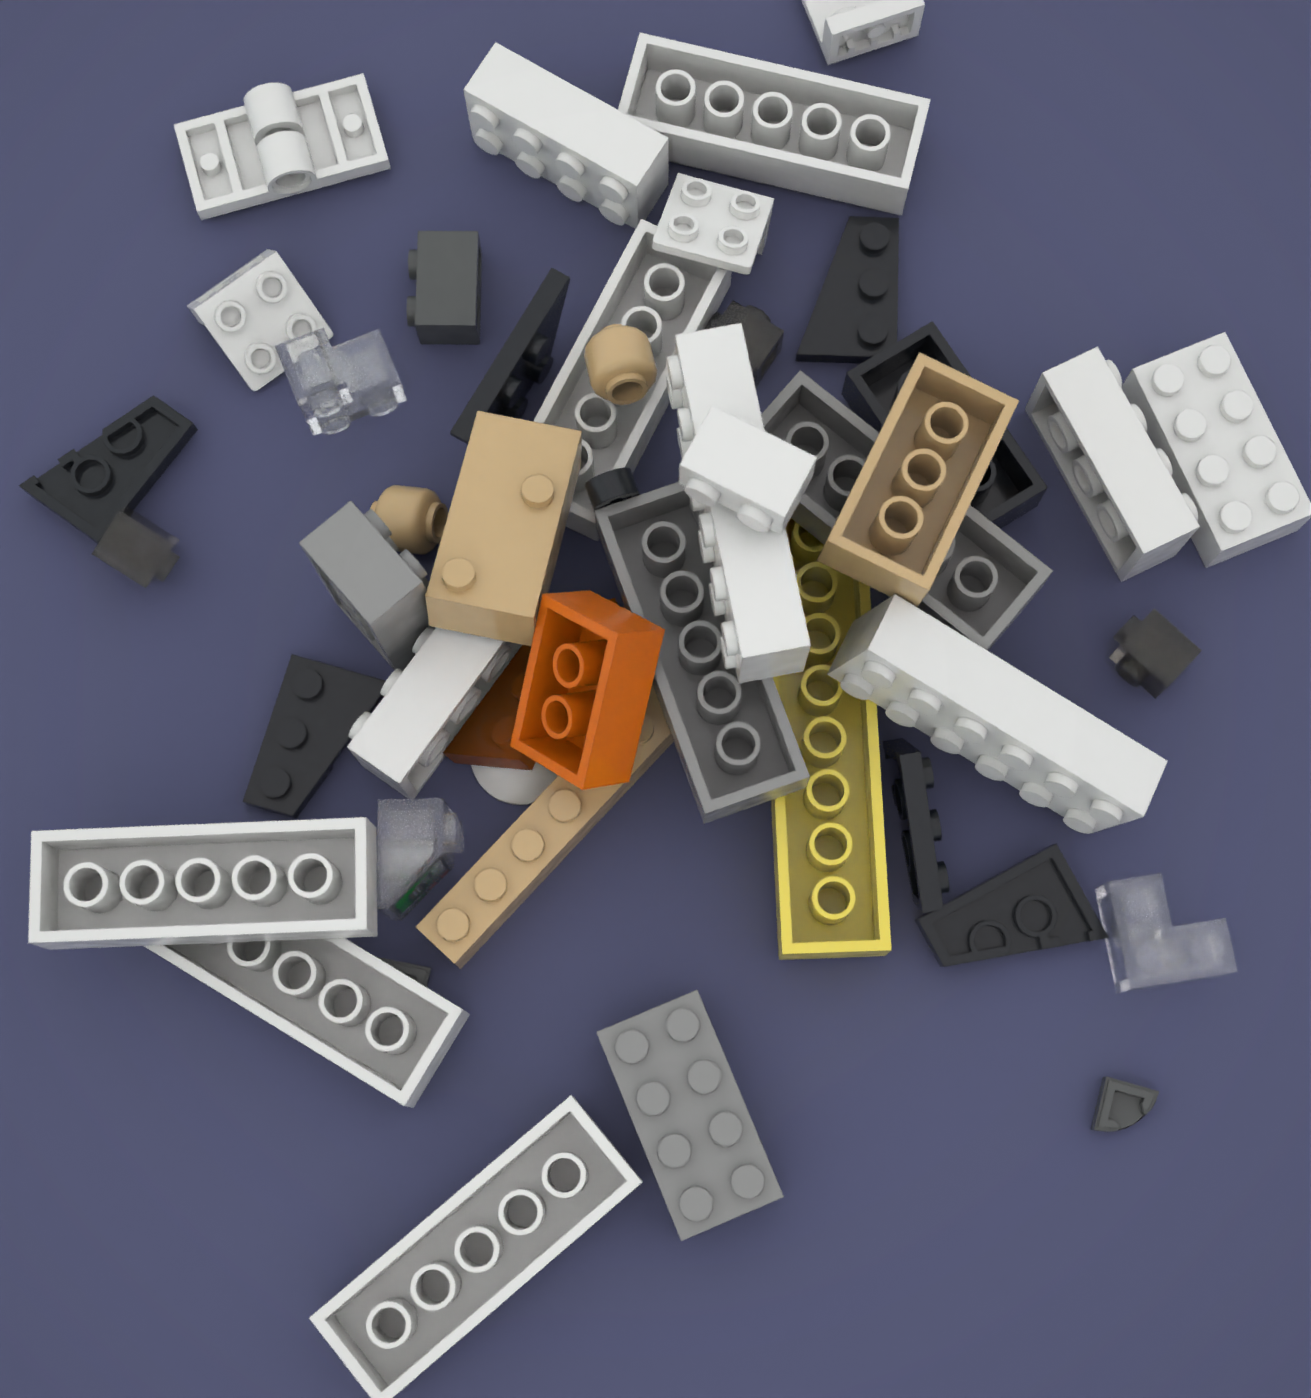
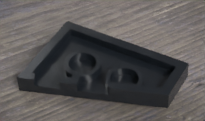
[796,216,899,364]
[243,654,386,819]
[882,738,949,913]

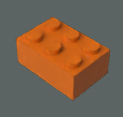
[510,590,665,790]

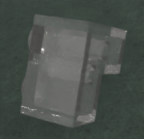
[275,327,407,436]
[1095,873,1238,994]

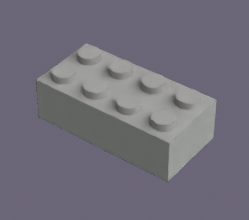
[299,501,435,671]
[596,990,784,1241]

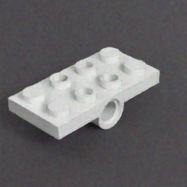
[174,73,391,220]

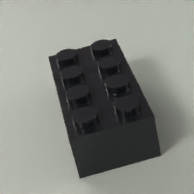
[842,321,1048,529]

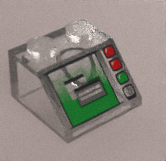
[377,798,464,921]

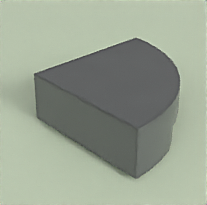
[1090,1076,1159,1132]

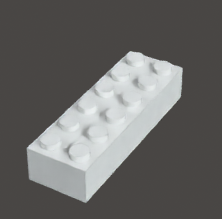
[618,33,931,216]
[533,219,732,541]
[666,323,811,684]
[827,594,1168,834]
[28,817,377,950]
[144,938,470,1108]
[309,1095,643,1398]

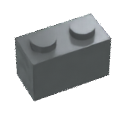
[407,231,482,345]

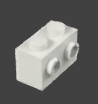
[679,405,817,535]

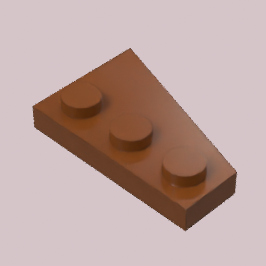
[443,645,536,770]

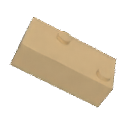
[816,352,1019,607]
[425,411,582,646]

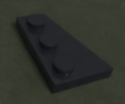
[19,395,198,548]
[915,844,1109,967]

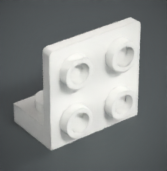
[801,0,925,65]
[652,173,774,275]
[187,249,333,391]

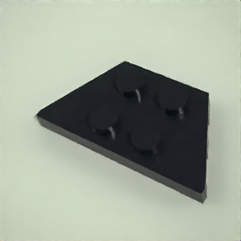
[450,268,570,444]

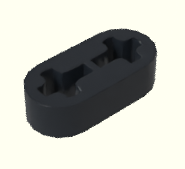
[585,468,640,510]

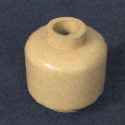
[584,324,657,405]
[370,485,448,555]

